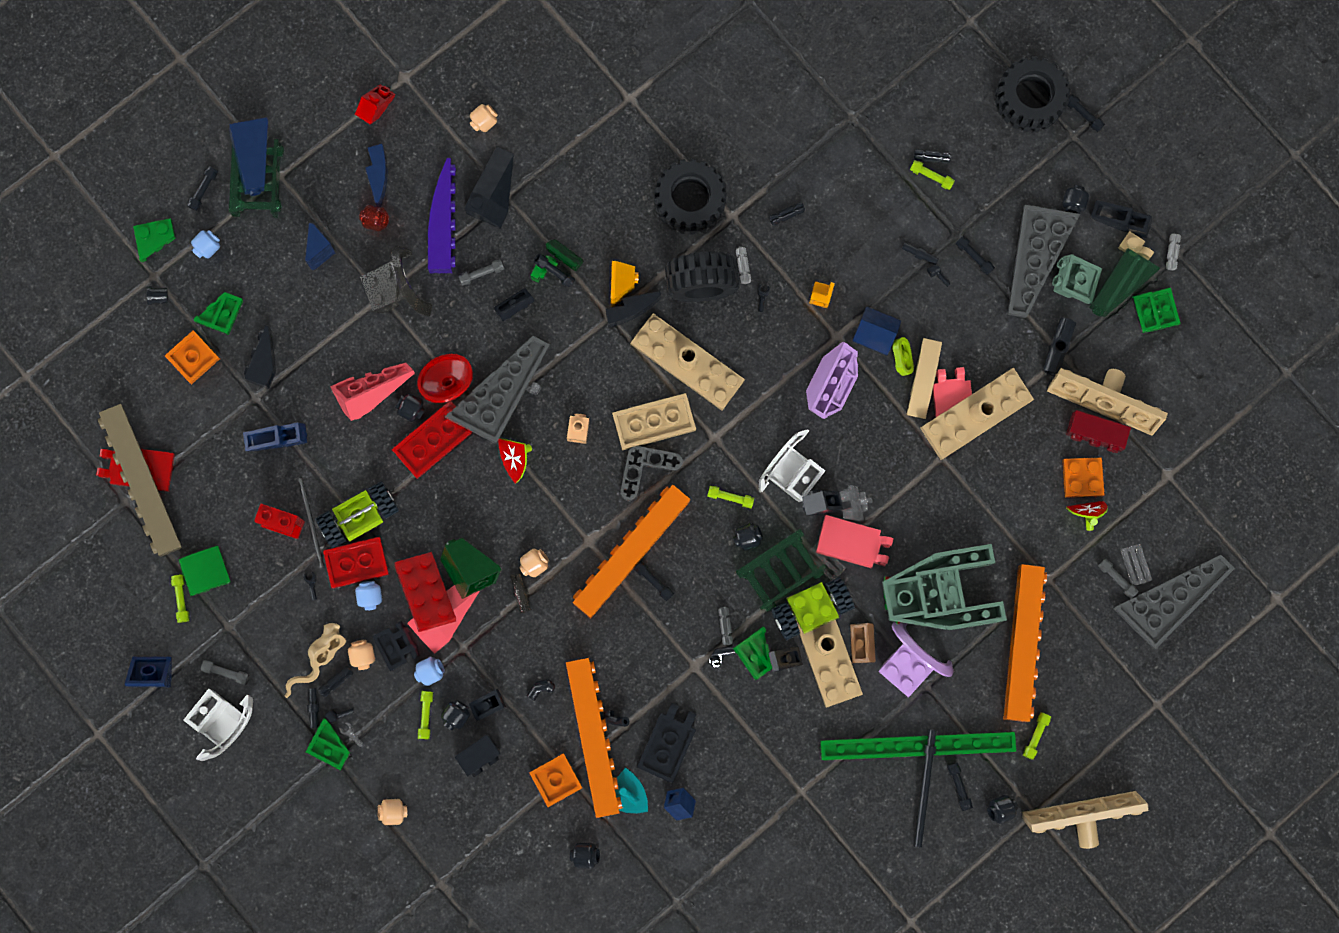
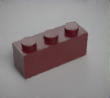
[1066,410,1131,453]

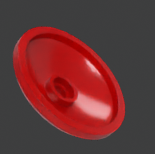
[417,354,473,403]

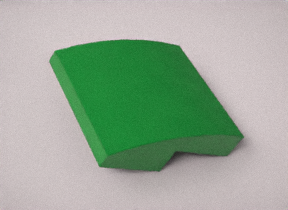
[1133,288,1181,333]
[178,546,230,596]

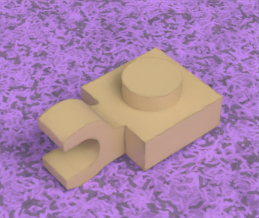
[1118,231,1154,261]

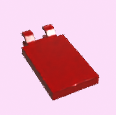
[96,449,175,492]

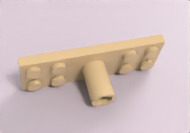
[630,313,745,411]
[920,368,1034,460]
[1047,368,1168,436]
[786,595,863,708]
[1022,791,1148,849]

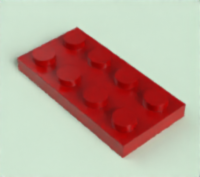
[392,401,473,479]
[394,552,456,632]

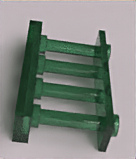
[229,139,284,218]
[736,529,826,612]

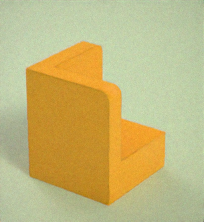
[809,282,835,308]

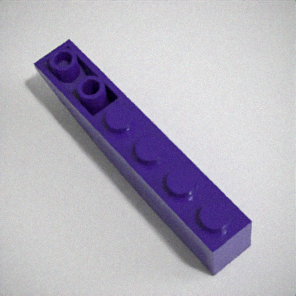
[428,158,456,273]

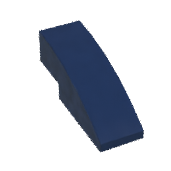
[365,144,388,208]
[243,423,308,452]

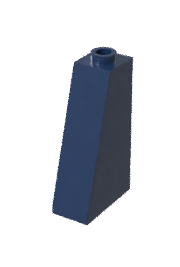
[229,117,268,196]

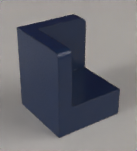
[664,788,696,820]

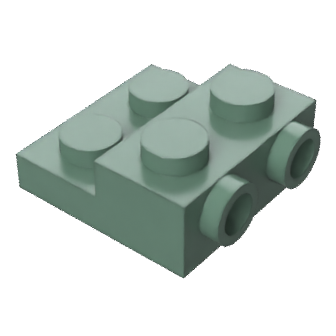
[1052,254,1102,304]

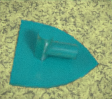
[615,768,648,814]

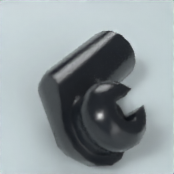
[709,646,735,668]
[527,679,555,701]
[603,710,630,727]

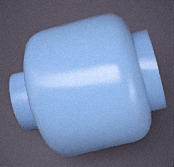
[191,230,220,258]
[355,581,382,610]
[414,657,445,686]

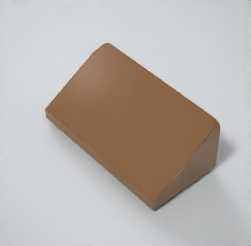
[850,623,876,663]

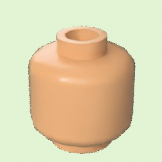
[470,104,498,132]
[519,549,549,577]
[348,640,375,670]
[378,799,407,825]

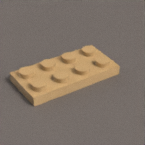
[612,393,696,450]

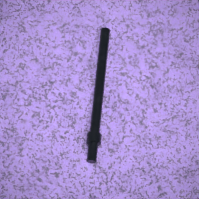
[914,729,937,848]

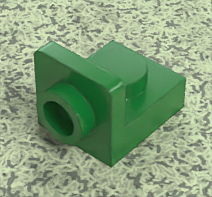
[531,255,558,283]

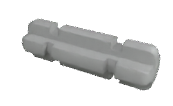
[1166,234,1181,270]
[736,247,751,284]

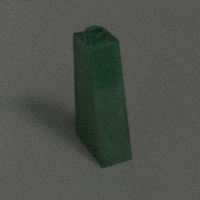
[1089,248,1160,318]

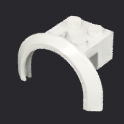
[759,430,825,502]
[184,689,253,761]

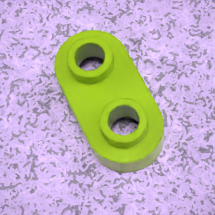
[892,337,914,376]

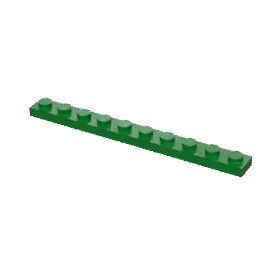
[820,732,1016,760]

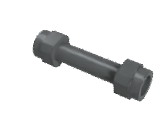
[458,259,504,286]
[1098,558,1139,599]
[201,660,250,685]

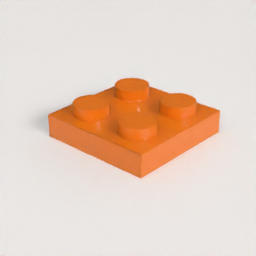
[165,330,220,385]
[1062,458,1104,498]
[529,753,582,807]

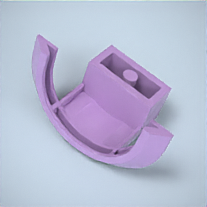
[879,621,954,697]

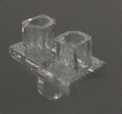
[839,485,872,521]

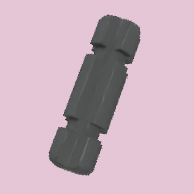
[718,607,733,645]

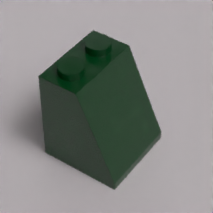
[440,538,502,599]

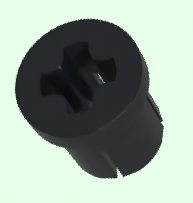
[147,286,168,305]

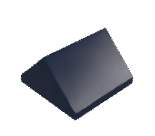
[305,223,335,270]
[852,307,901,355]
[125,657,172,687]

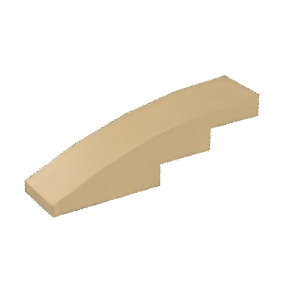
[907,338,942,419]

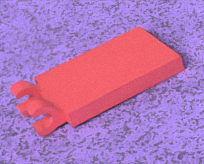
[932,367,972,417]
[816,515,893,568]

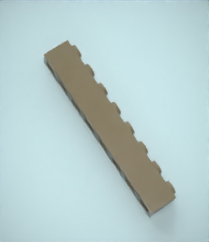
[98,404,182,557]

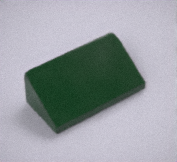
[546,239,584,271]

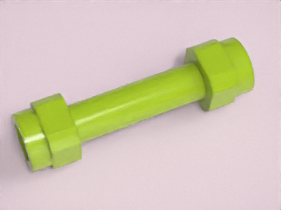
[910,160,955,190]
[707,486,754,509]
[171,575,189,623]
[418,691,433,739]
[1023,712,1051,760]

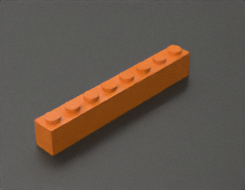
[573,485,691,619]
[1003,564,1047,722]
[566,658,623,818]

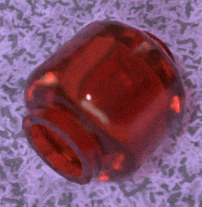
[359,205,389,231]

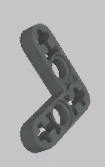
[621,446,683,501]

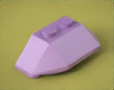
[806,342,858,419]

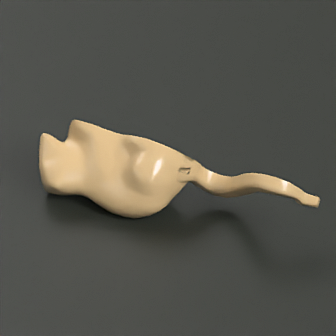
[285,623,346,698]

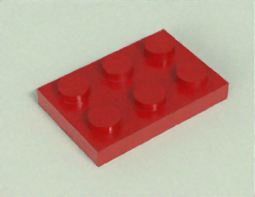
[323,537,389,589]

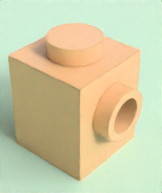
[567,414,590,444]

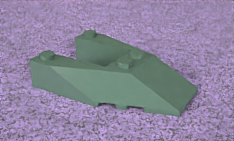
[882,544,1007,630]

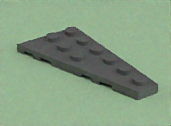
[1007,205,1080,318]
[445,336,550,444]
[1113,555,1235,649]

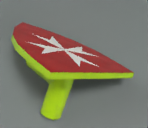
[498,438,532,484]
[1066,501,1108,531]

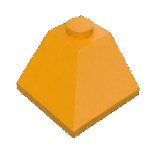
[611,261,639,307]

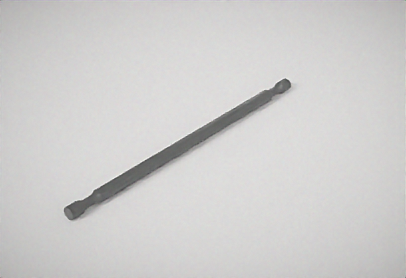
[299,478,324,568]

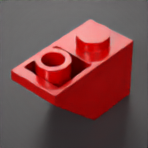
[355,84,396,124]

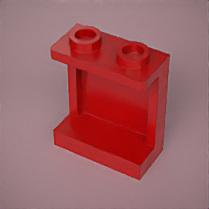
[254,504,305,539]

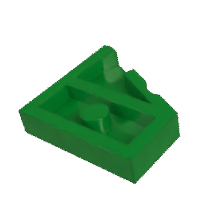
[133,218,176,263]
[193,292,244,335]
[733,627,772,680]
[306,719,350,770]

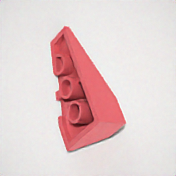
[330,363,415,421]
[408,585,480,654]

